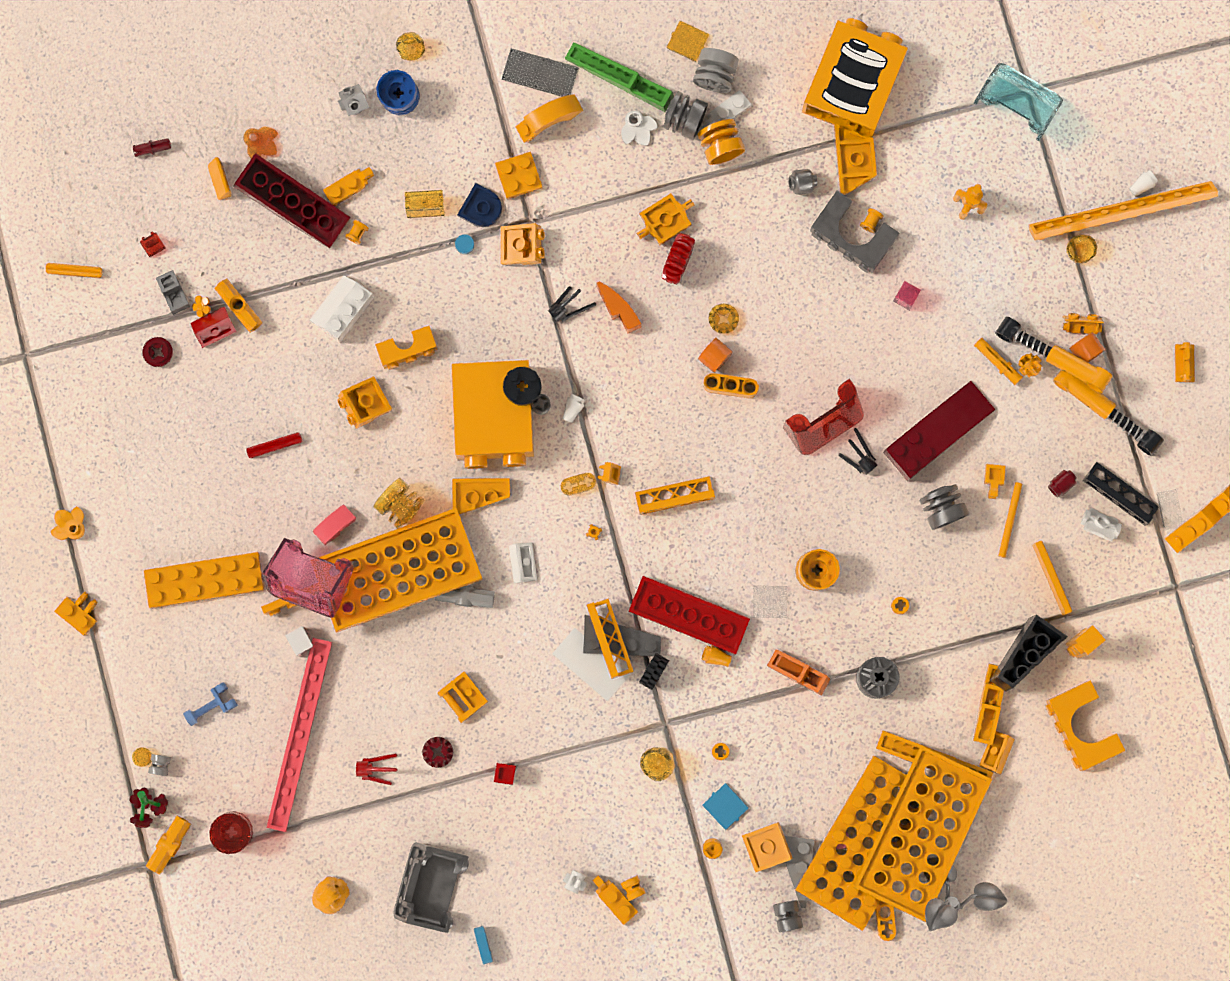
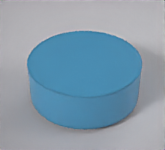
[455,234,474,254]

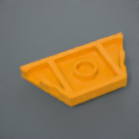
[834,124,877,195]

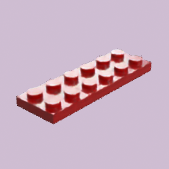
[628,576,750,655]

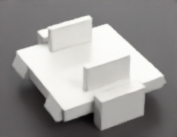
[1081,508,1122,542]

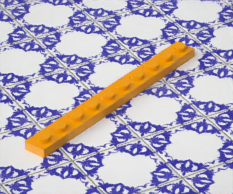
[1029,181,1218,240]

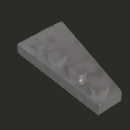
[583,615,661,656]

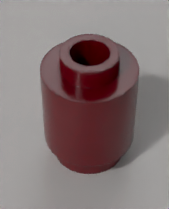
[1048,470,1077,498]

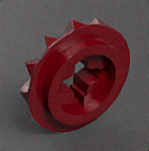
[142,337,173,367]
[422,737,453,768]

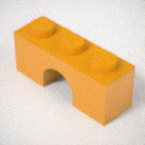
[375,326,438,370]
[1066,625,1105,659]

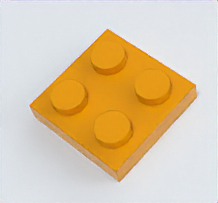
[495,151,542,199]
[742,822,793,873]

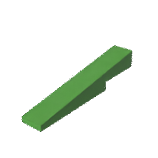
[565,42,674,112]

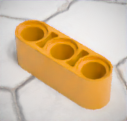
[703,373,759,399]

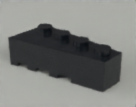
[990,614,1068,692]

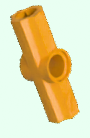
[214,278,263,333]
[146,815,191,875]

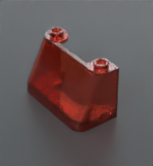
[783,379,864,455]

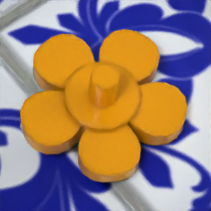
[192,295,211,317]

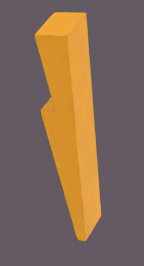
[876,731,993,785]

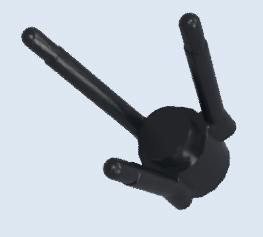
[548,286,596,322]
[839,428,878,475]

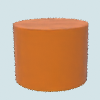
[1069,332,1105,362]
[698,338,733,373]

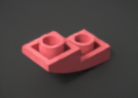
[313,504,356,545]

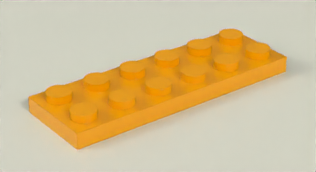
[144,552,264,608]

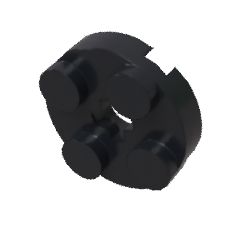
[503,367,542,406]

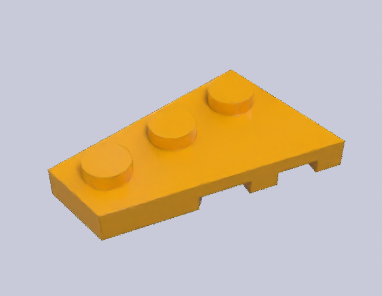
[452,478,510,515]

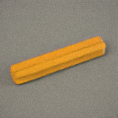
[45,263,102,278]

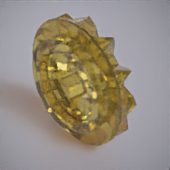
[709,303,739,334]

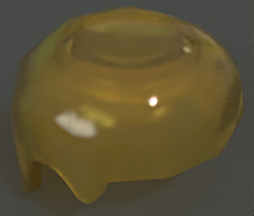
[396,32,425,61]
[1066,234,1098,263]

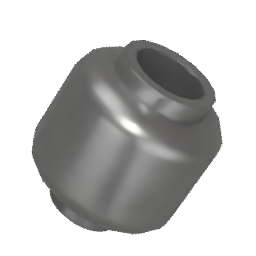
[788,169,817,195]

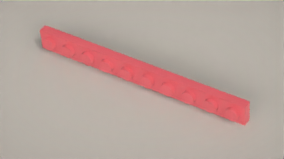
[266,638,332,832]

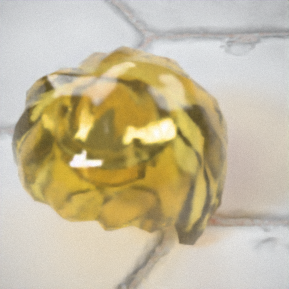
[640,747,675,782]

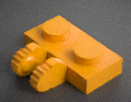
[54,592,98,636]

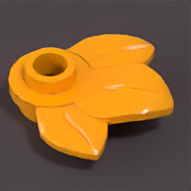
[50,506,85,540]

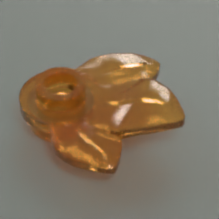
[243,126,278,158]

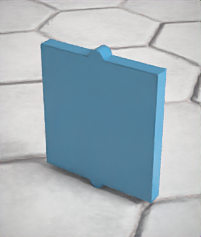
[702,783,748,830]

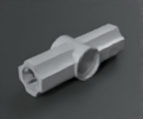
[435,586,495,608]

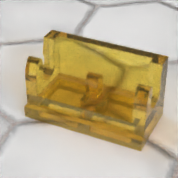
[405,190,445,218]

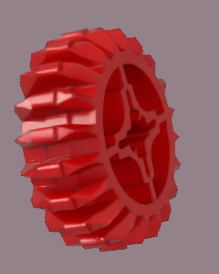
[662,233,695,285]

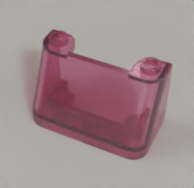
[262,538,354,618]

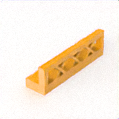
[635,476,715,515]
[587,598,634,679]

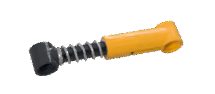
[995,316,1113,393]
[1053,370,1164,456]

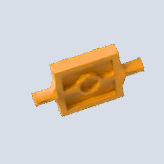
[636,193,695,245]

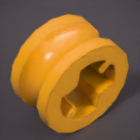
[891,597,909,615]
[712,743,729,760]

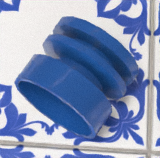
[376,70,420,116]

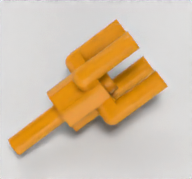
[953,184,987,220]

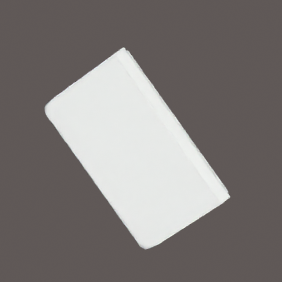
[509,542,537,583]

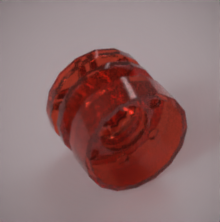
[209,811,253,854]

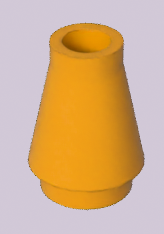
[701,645,732,667]

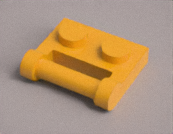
[437,671,488,723]

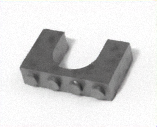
[810,191,899,273]

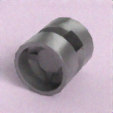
[773,900,803,932]

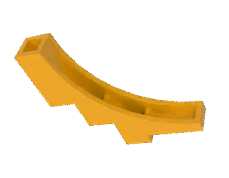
[1165,484,1230,553]

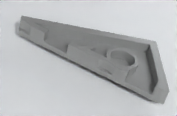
[785,836,814,908]

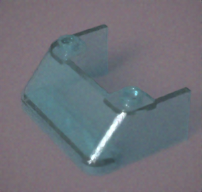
[974,63,1063,141]

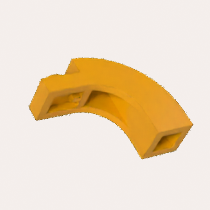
[515,94,583,143]

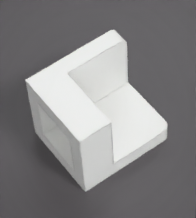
[285,626,313,657]

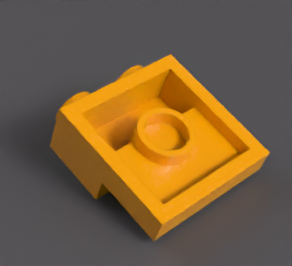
[501,223,545,265]
[337,376,392,429]

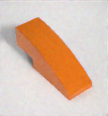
[596,281,641,334]
[767,649,830,696]

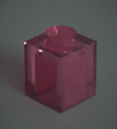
[893,281,921,311]

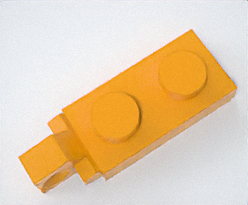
[323,167,374,206]
[592,875,638,925]

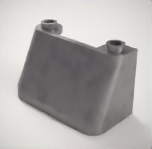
[394,842,469,933]

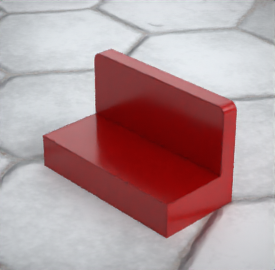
[190,307,237,348]

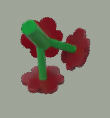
[129,787,168,828]

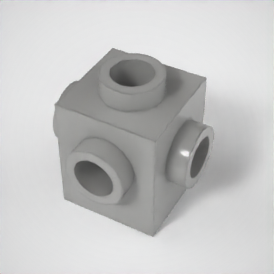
[338,84,369,116]

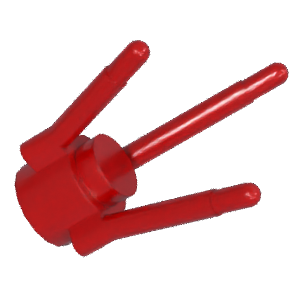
[356,753,398,785]

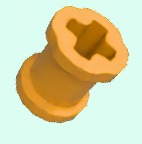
[860,208,884,233]
[345,220,369,245]

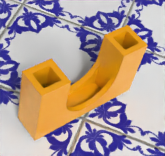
[1045,680,1125,771]

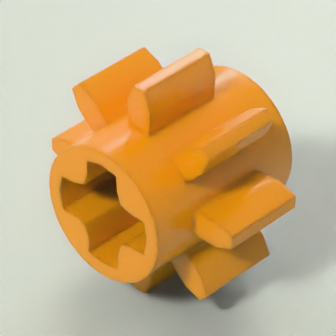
[1018,353,1042,378]

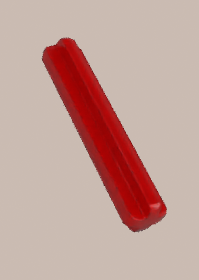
[246,432,302,458]

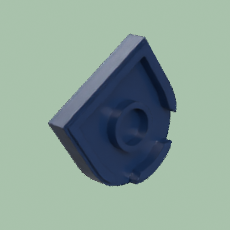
[457,182,502,227]

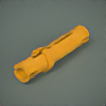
[974,337,1023,386]

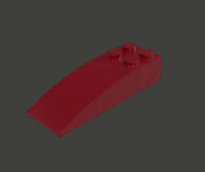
[233,153,351,249]
[883,381,996,482]

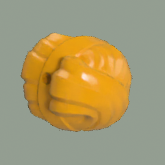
[312,876,350,914]

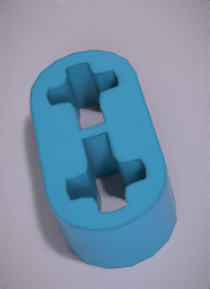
[474,926,493,965]

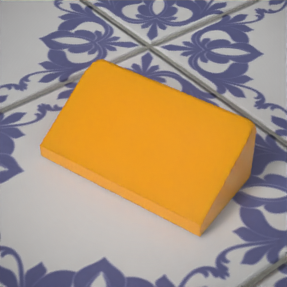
[208,157,232,200]
[979,731,1015,775]

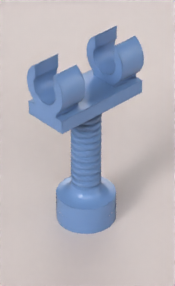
[183,682,238,726]

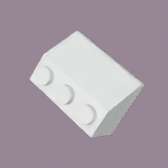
[310,275,374,343]

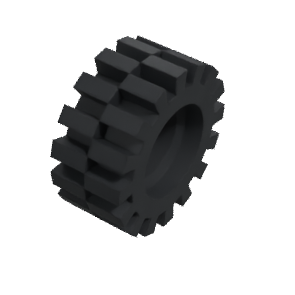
[639,653,670,690]

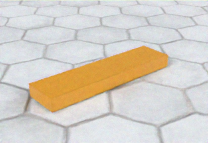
[1032,541,1072,616]

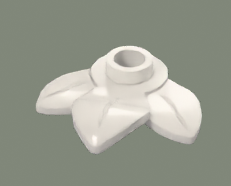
[621,111,657,146]

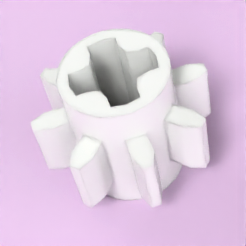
[563,870,587,894]

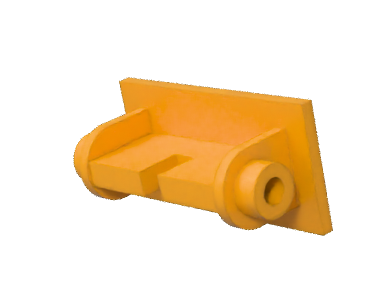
[1063,313,1104,334]
[1175,342,1195,382]

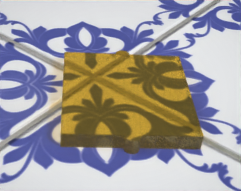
[666,21,709,62]

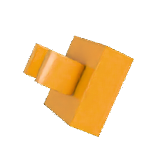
[597,462,621,485]

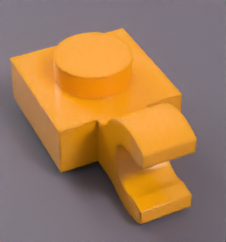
[984,464,1006,499]

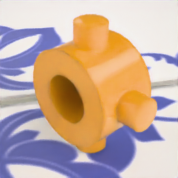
[586,524,602,541]

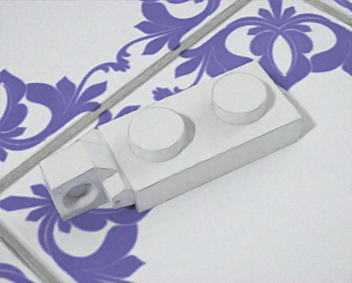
[702,90,751,128]

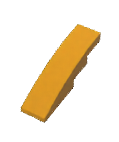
[973,663,1004,745]

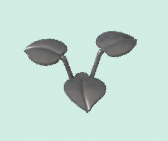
[924,857,1007,932]

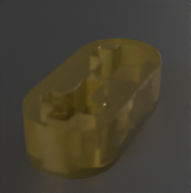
[560,473,596,496]

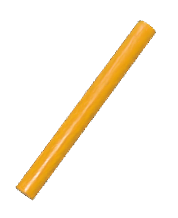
[998,482,1023,558]

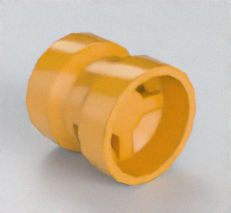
[620,875,646,901]

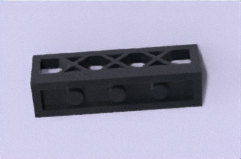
[1083,462,1159,526]

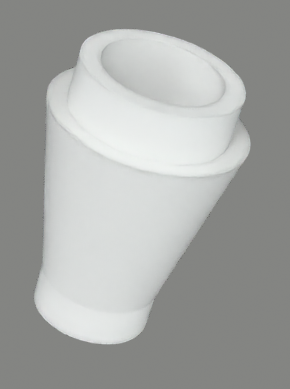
[1129,170,1158,197]
[562,393,585,423]

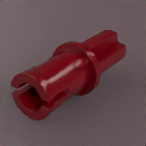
[133,138,171,157]

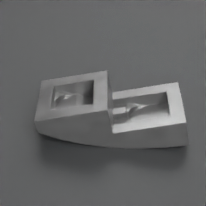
[156,270,190,315]

